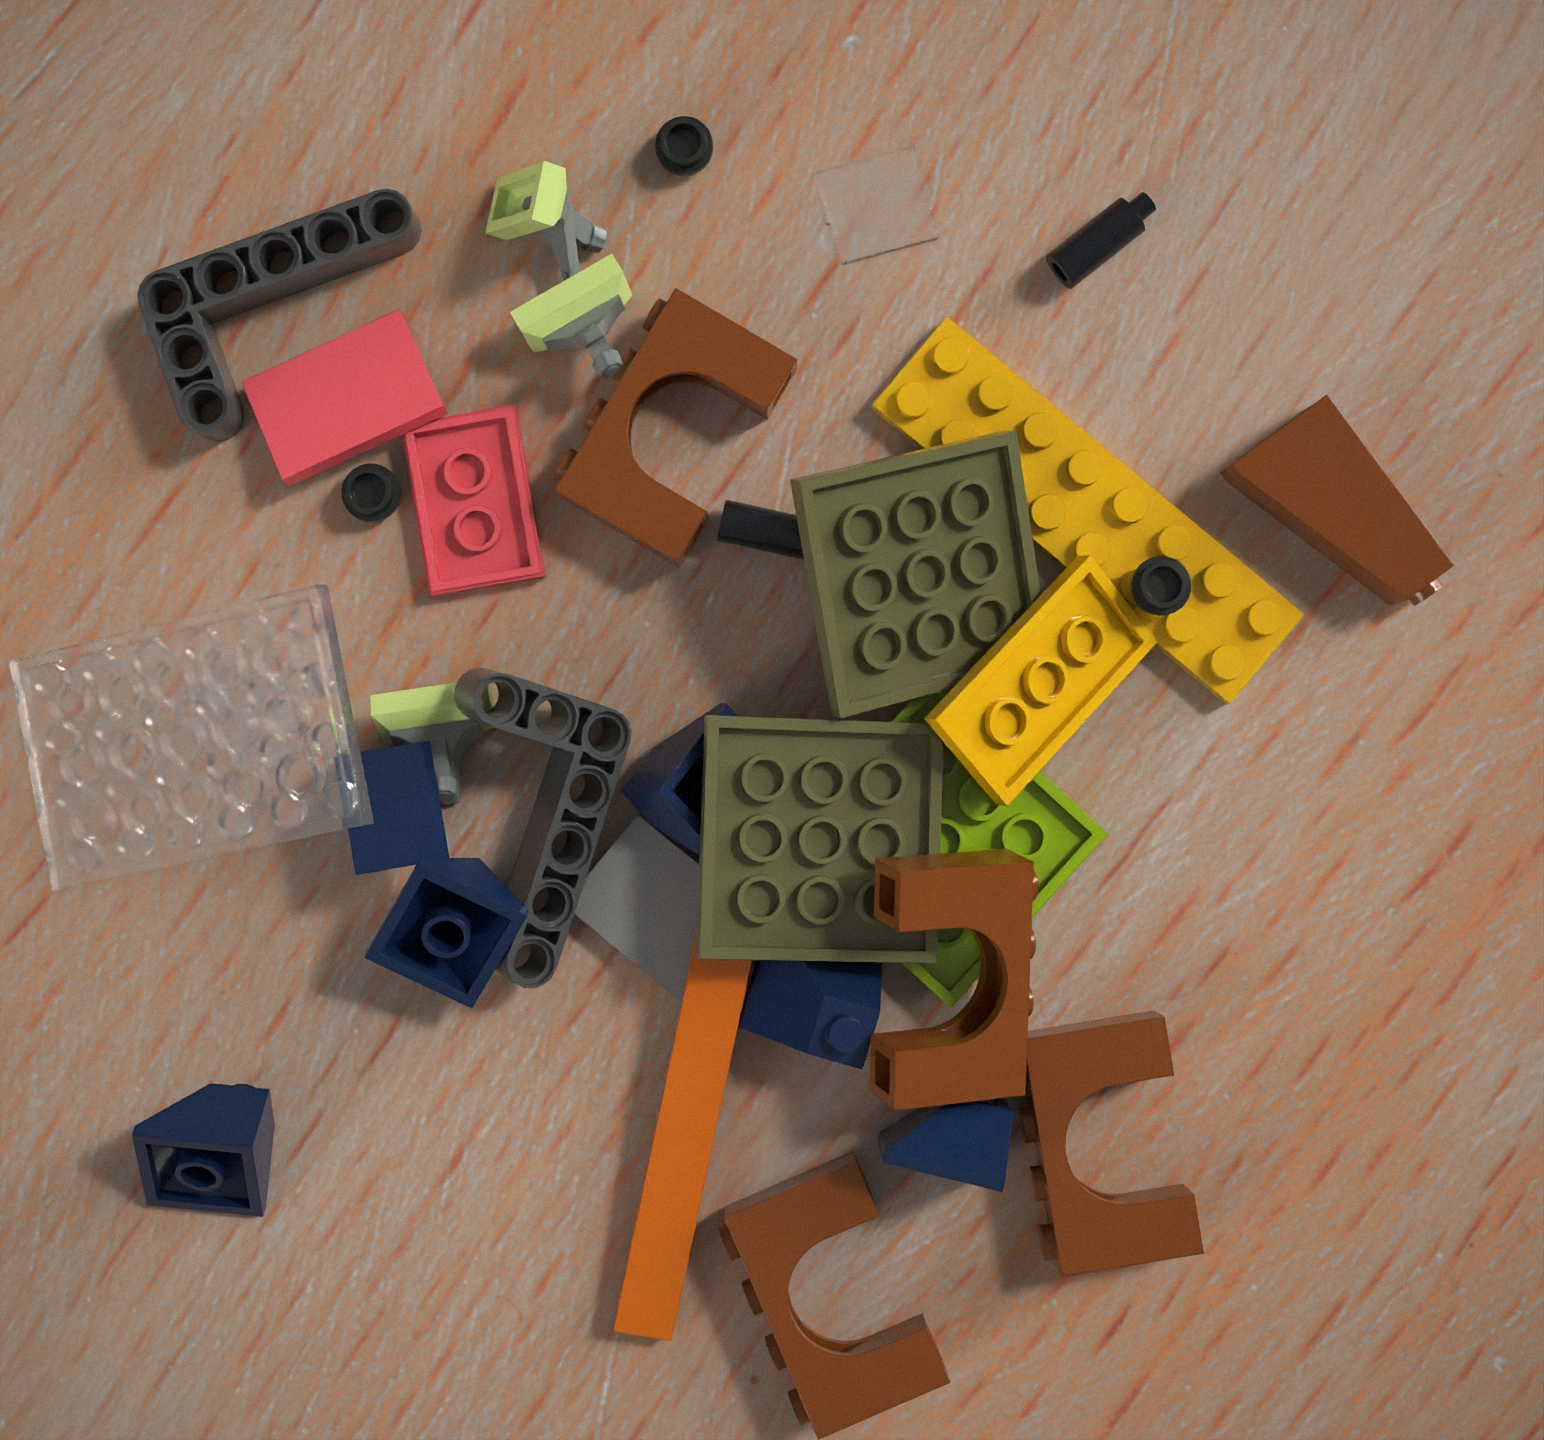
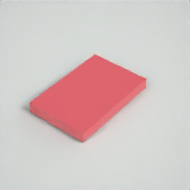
[242,309,448,487]
[402,404,547,597]

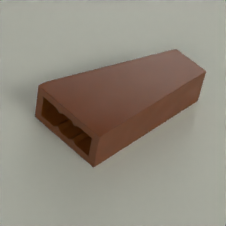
[1220,395,1454,606]

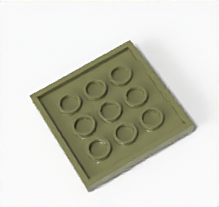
[790,430,1041,718]
[696,715,944,963]

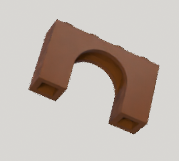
[553,288,797,568]
[869,849,1038,1111]
[1019,1010,1204,1277]
[718,1151,950,1440]

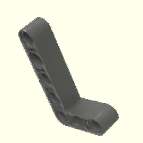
[137,189,422,442]
[454,667,631,989]

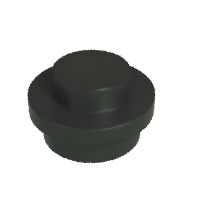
[655,116,713,176]
[341,463,401,522]
[1131,556,1191,616]

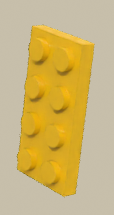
[924,555,1157,806]

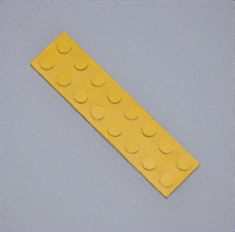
[871,317,1305,705]

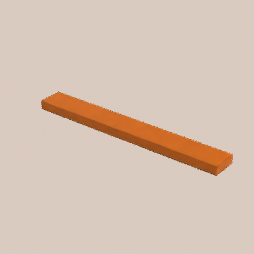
[613,929,752,1341]

